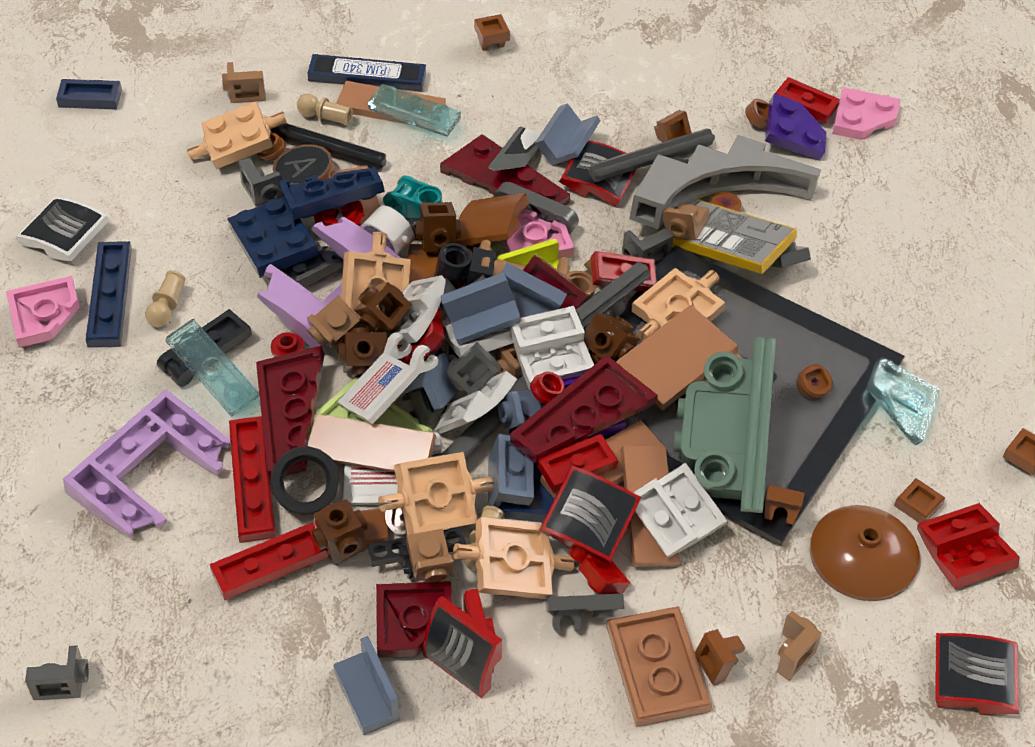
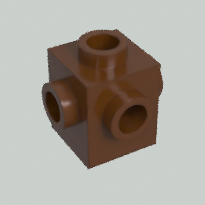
[414,202,461,254]
[354,282,412,332]
[584,313,640,362]
[337,327,387,378]
[311,499,368,565]

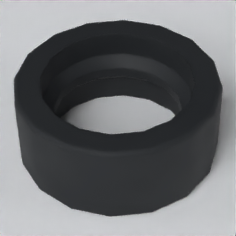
[270,446,340,516]

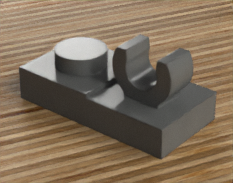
[545,593,624,631]

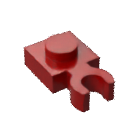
[568,546,631,594]

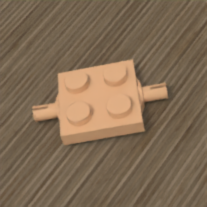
[187,101,287,169]
[341,232,411,318]
[632,268,725,341]
[378,452,494,535]
[453,517,574,599]

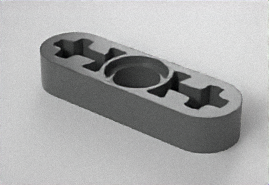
[493,182,579,235]

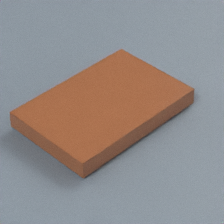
[616,305,738,411]
[606,606,712,727]

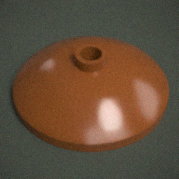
[810,505,920,601]

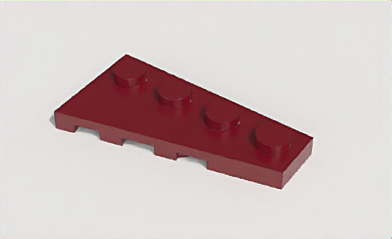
[440,134,570,214]
[256,345,325,477]
[510,355,658,463]

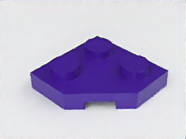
[765,94,827,161]

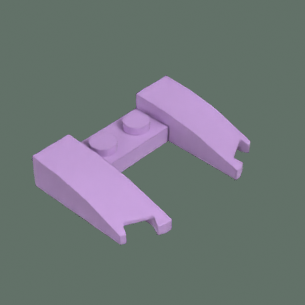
[257,217,401,348]
[63,389,230,537]

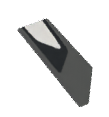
[488,126,540,171]

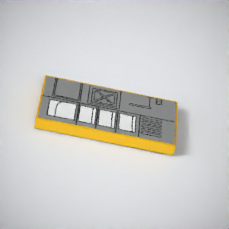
[656,199,797,274]

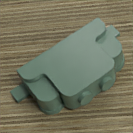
[674,337,776,513]

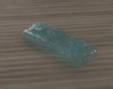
[368,84,461,137]
[165,318,259,417]

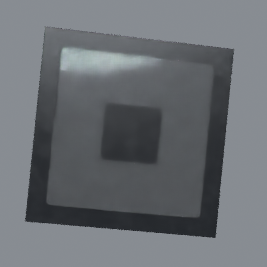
[587,245,905,546]

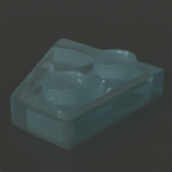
[866,357,940,446]

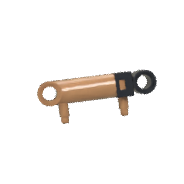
[434,240,596,308]

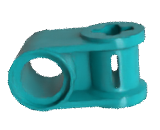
[383,175,443,218]

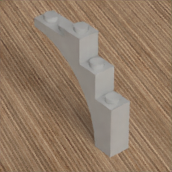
[629,135,821,229]

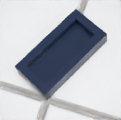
[56,79,122,110]

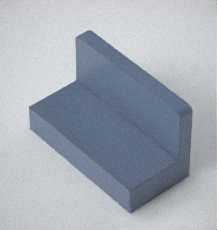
[535,103,601,166]
[501,263,567,318]
[441,272,521,344]
[399,352,459,410]
[488,434,534,508]
[333,636,400,735]

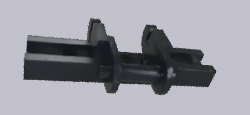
[368,527,466,580]

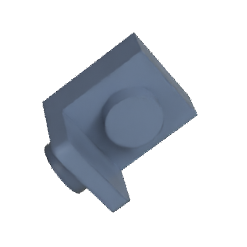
[497,389,544,430]

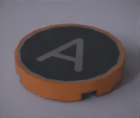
[272,145,335,184]

